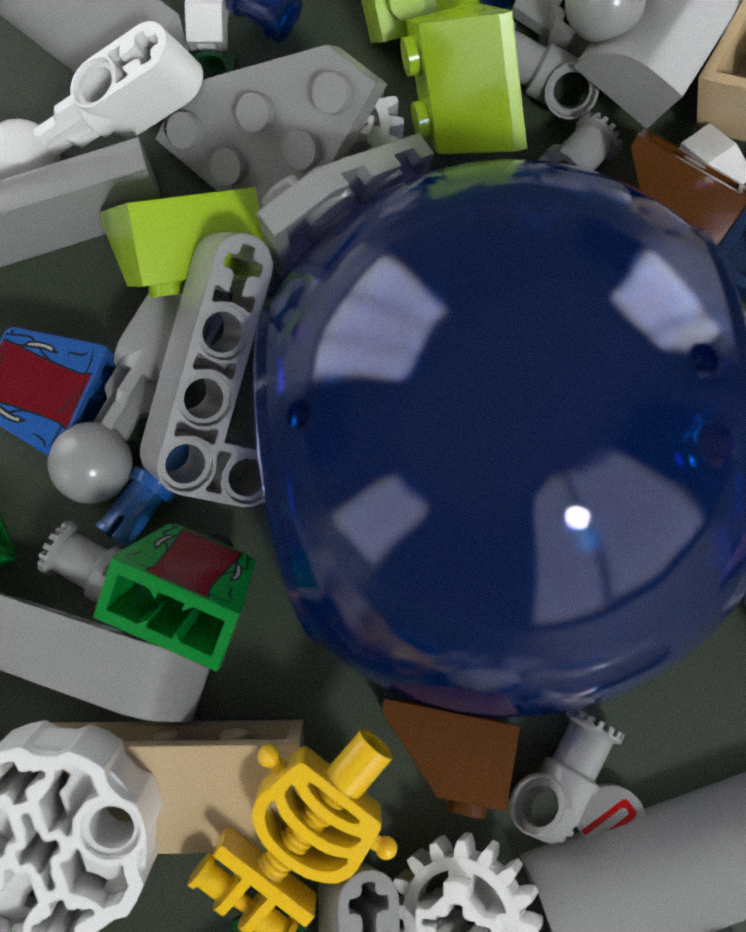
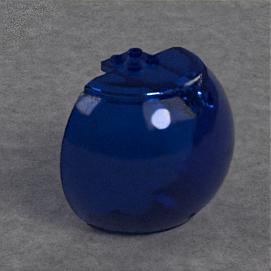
[253,159,746,718]

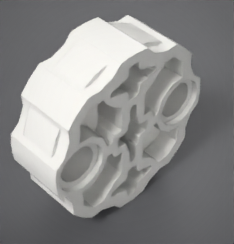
[0,720,163,932]

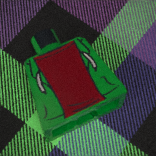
[93,523,256,672]

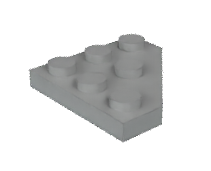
[155,45,387,209]
[257,133,434,282]

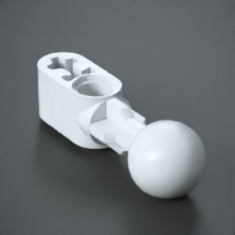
[0,21,203,180]

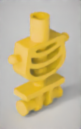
[187,728,397,932]

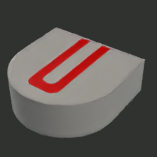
[575,783,646,838]

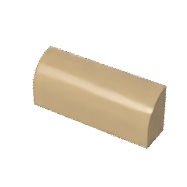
[38,720,304,854]

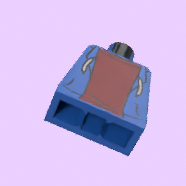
[0,327,116,456]

